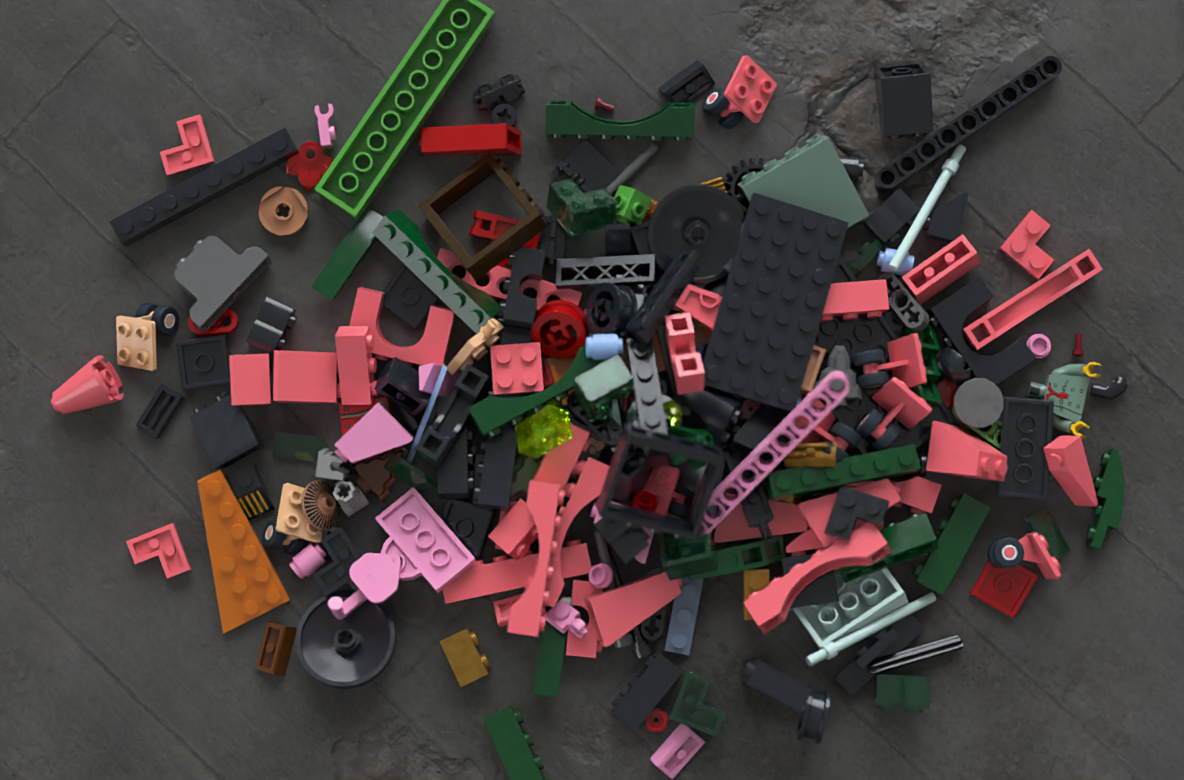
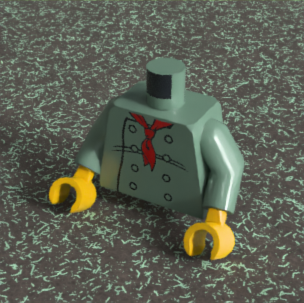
[1027,362,1101,439]

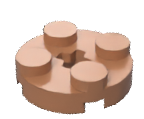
[259,187,309,237]

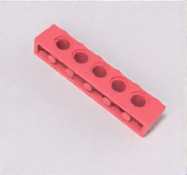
[437,248,583,316]

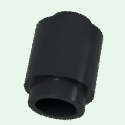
[839,156,864,182]

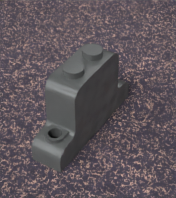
[175,236,272,333]

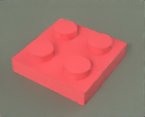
[490,342,544,397]

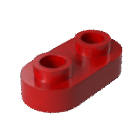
[188,308,239,336]

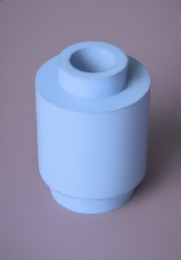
[876,247,914,276]
[586,334,623,360]

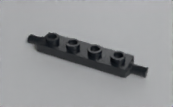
[723,425,774,541]

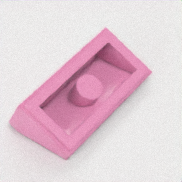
[419,363,461,396]
[650,722,705,780]

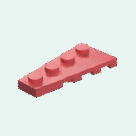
[674,284,722,331]

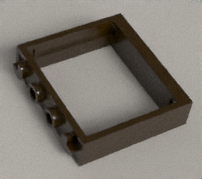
[418,153,547,281]

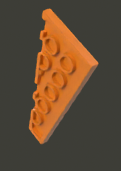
[198,469,290,634]

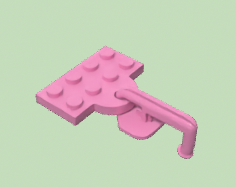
[328,487,476,619]

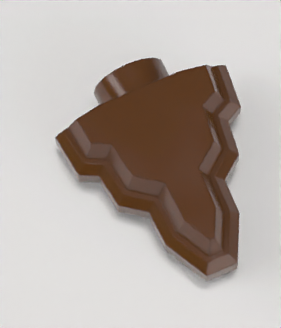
[351,446,410,501]

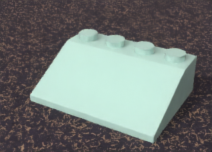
[792,568,909,650]

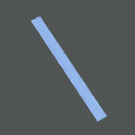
[407,364,447,464]

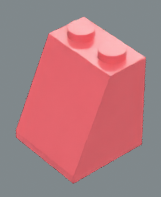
[273,350,341,404]
[926,421,1007,482]

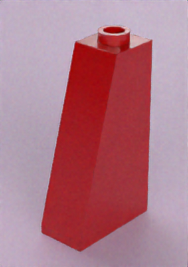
[418,123,522,156]

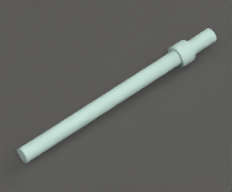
[889,144,966,271]
[806,592,936,666]

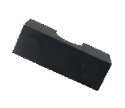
[499,247,546,329]

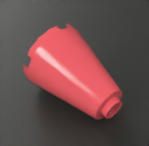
[51,355,124,414]

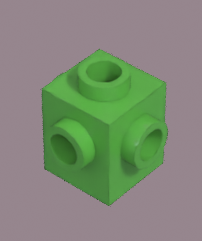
[608,185,652,225]

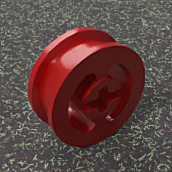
[531,300,589,359]

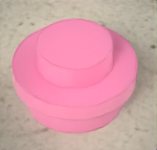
[1026,334,1051,359]
[589,563,613,589]

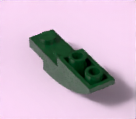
[1085,448,1124,549]
[685,535,787,580]

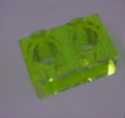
[515,405,572,459]

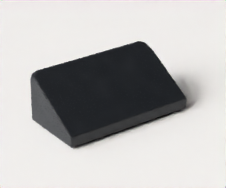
[659,60,715,103]

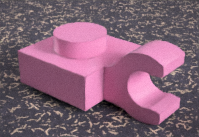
[315,103,337,149]
[545,599,588,639]

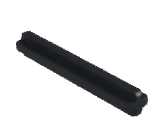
[868,635,963,675]

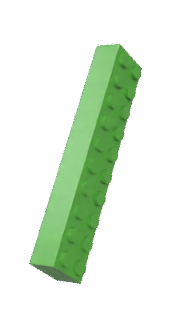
[315,0,496,220]

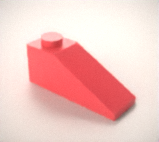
[1043,436,1098,506]

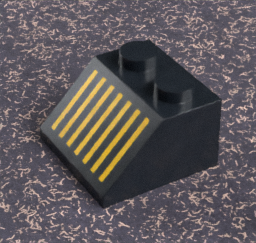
[224,463,275,521]

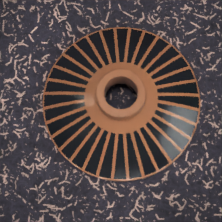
[301,480,341,530]

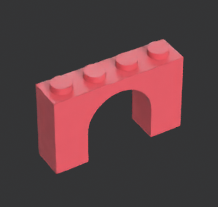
[349,287,456,367]

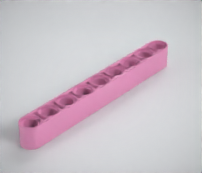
[686,371,849,541]

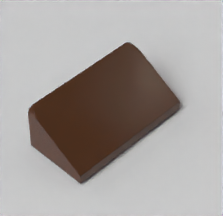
[255,621,297,676]

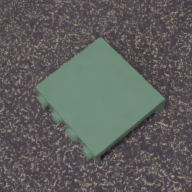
[737,135,869,228]

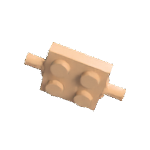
[446,319,504,375]

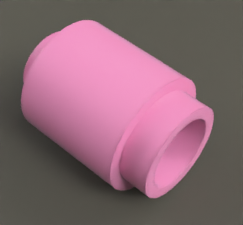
[289,543,327,579]

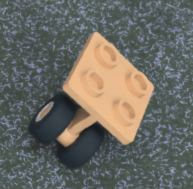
[116,303,179,371]
[262,483,323,555]

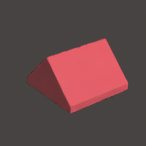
[229,354,271,406]

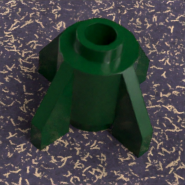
[667,426,713,471]

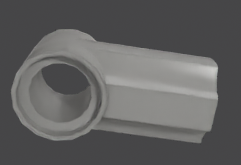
[333,480,370,517]

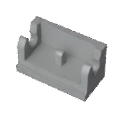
[315,448,349,481]

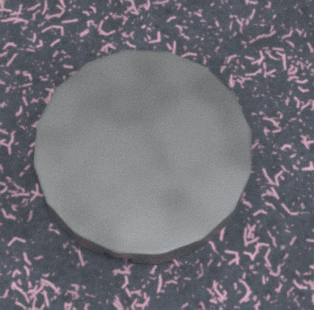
[953,378,1004,428]

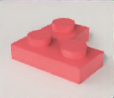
[160,114,215,177]
[999,210,1054,280]
[126,523,192,579]

